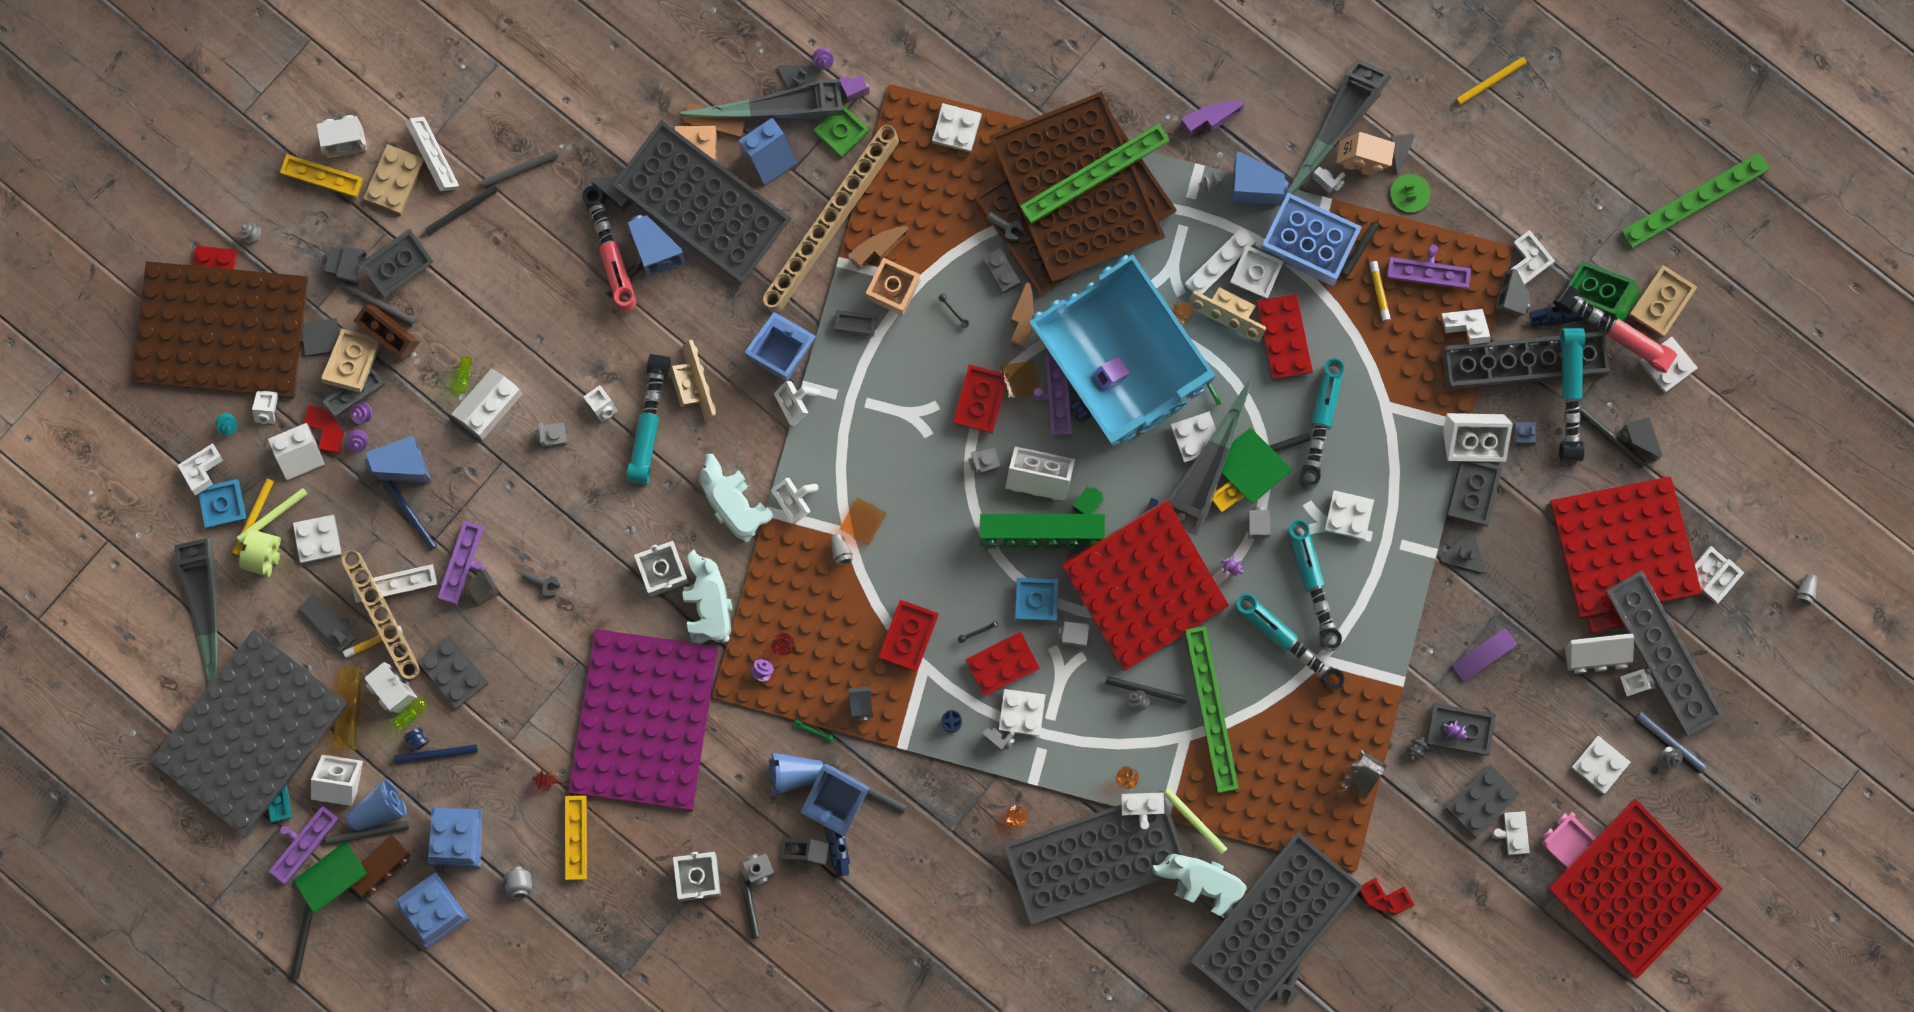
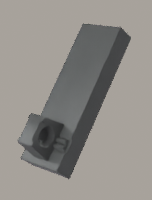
[322,368,384,419]
[298,594,356,653]

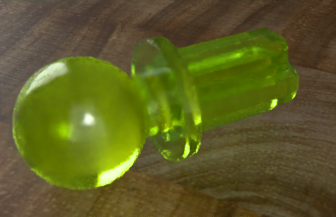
[453,356,473,393]
[394,697,427,729]

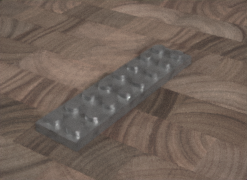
[1605,570,1724,736]

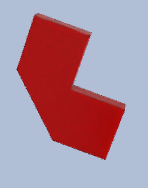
[304,405,344,454]
[1359,878,1415,915]

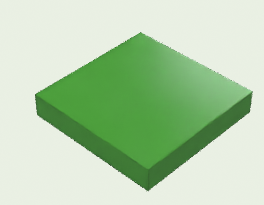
[813,104,870,159]

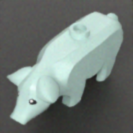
[699,454,773,542]
[683,550,733,644]
[1152,854,1247,919]

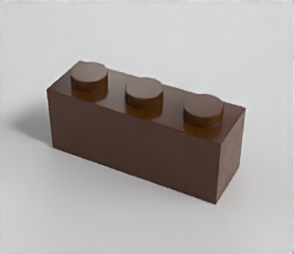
[354,305,420,358]
[352,835,411,898]

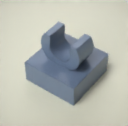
[1514,422,1536,444]

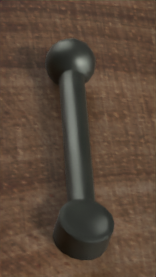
[939,294,969,328]
[958,621,998,643]

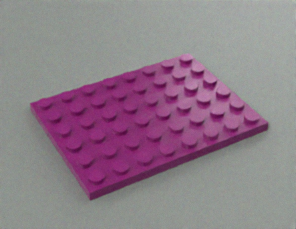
[569,629,719,811]

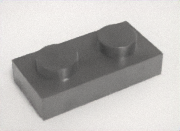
[983,248,1021,293]

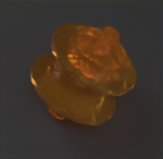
[1171,302,1193,324]
[1116,766,1139,789]
[1006,805,1029,827]

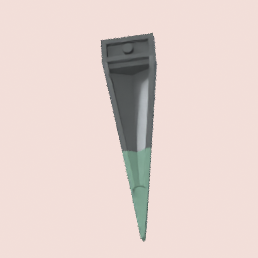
[1286,59,1391,195]
[679,79,842,119]
[1167,380,1252,536]
[174,538,217,686]

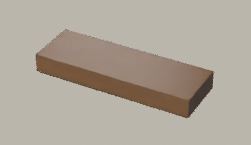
[683,103,747,138]

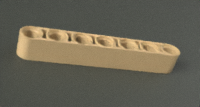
[341,550,420,679]

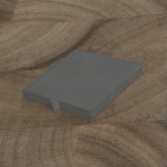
[301,318,340,356]

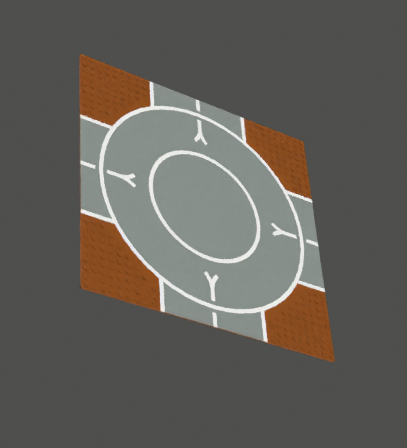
[713,84,1513,872]

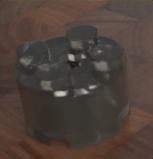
[1340,749,1387,799]

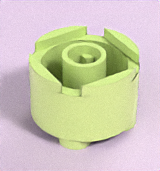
[239,530,281,577]

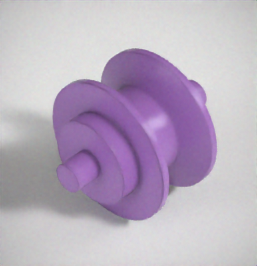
[812,48,834,70]
[350,402,372,424]
[346,430,368,453]
[1221,555,1244,578]
[751,659,774,682]
[1444,720,1468,743]

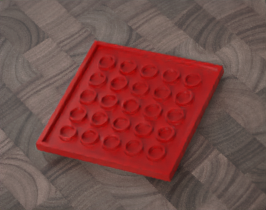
[1550,476,1702,619]
[1061,500,1229,671]
[1547,799,1723,979]

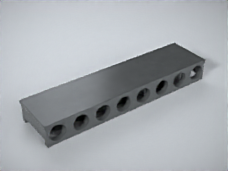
[1442,332,1611,390]

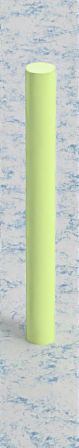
[236,488,308,544]
[1164,788,1227,854]

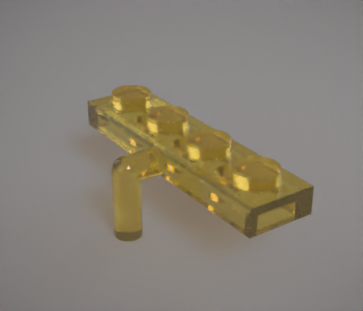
[333,666,362,750]

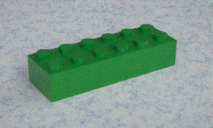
[980,514,1105,550]

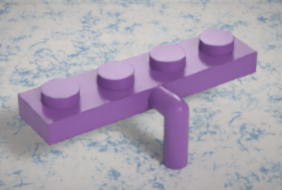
[1387,245,1471,290]
[1034,355,1072,437]
[438,521,485,605]
[269,806,340,885]

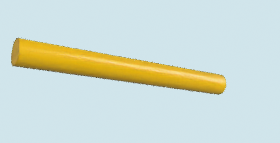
[1456,57,1527,105]
[232,478,274,556]

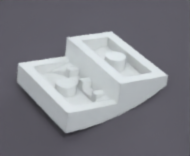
[1694,546,1744,604]

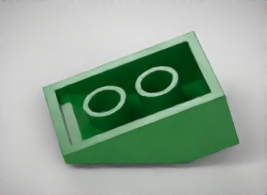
[1568,261,1640,321]

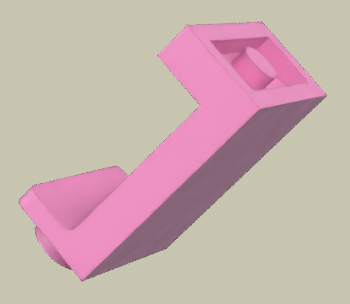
[1541,812,1596,868]

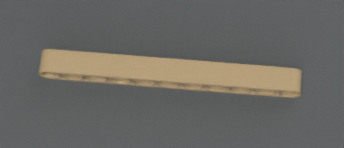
[763,125,899,313]

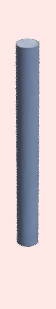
[1636,712,1706,772]

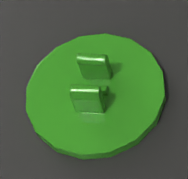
[1390,174,1430,213]

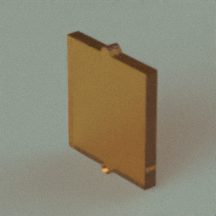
[1001,361,1040,398]
[840,498,887,545]

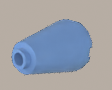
[769,753,823,795]
[346,780,407,831]

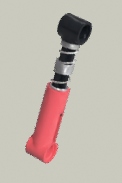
[582,185,637,312]
[1553,284,1677,373]

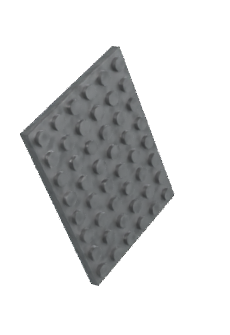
[150,629,349,837]

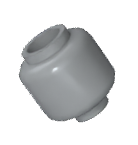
[504,867,532,900]

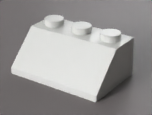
[451,368,523,441]
[1443,413,1513,462]
[1005,446,1075,501]
[1565,634,1634,674]

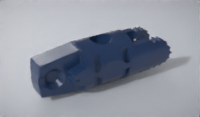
[1529,306,1584,326]
[824,826,850,877]

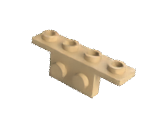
[1187,287,1266,342]
[669,340,716,422]

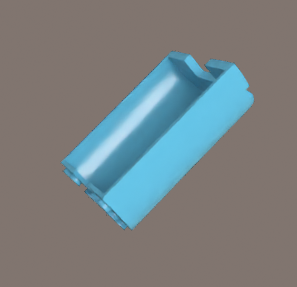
[1030,254,1216,445]

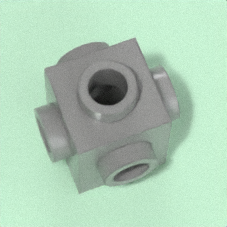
[741,853,775,886]

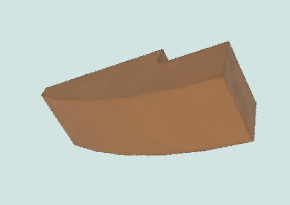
[848,225,909,270]
[1011,282,1034,351]

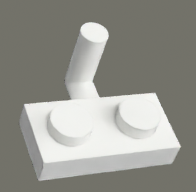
[774,381,820,426]
[771,478,818,524]
[1121,793,1164,829]
[1491,811,1530,855]

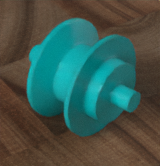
[215,413,238,436]

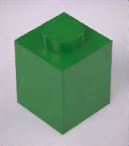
[1072,486,1104,514]

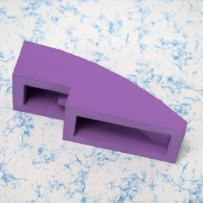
[1180,101,1244,137]
[1452,628,1517,683]

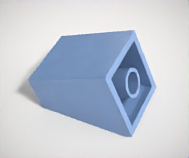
[739,118,798,186]
[1232,152,1288,205]
[628,215,686,277]
[364,436,432,483]

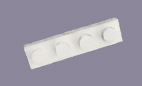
[405,117,459,192]
[1185,228,1256,295]
[351,564,438,603]

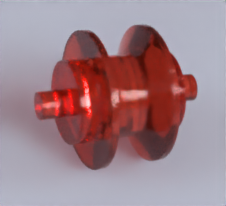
[771,633,794,656]
[532,769,558,791]

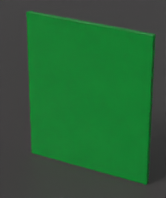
[1222,428,1293,504]
[294,841,367,914]

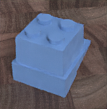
[745,312,816,382]
[800,764,870,837]
[428,808,482,868]
[394,872,470,949]

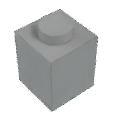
[1248,507,1270,539]
[1058,621,1089,648]

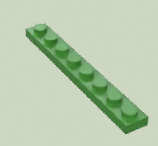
[1020,123,1170,224]
[1621,153,1770,249]
[1185,626,1239,793]

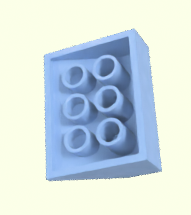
[1260,193,1362,287]

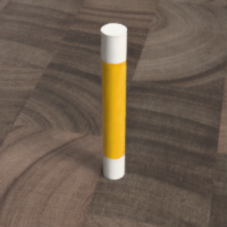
[1369,261,1391,322]
[343,625,403,659]

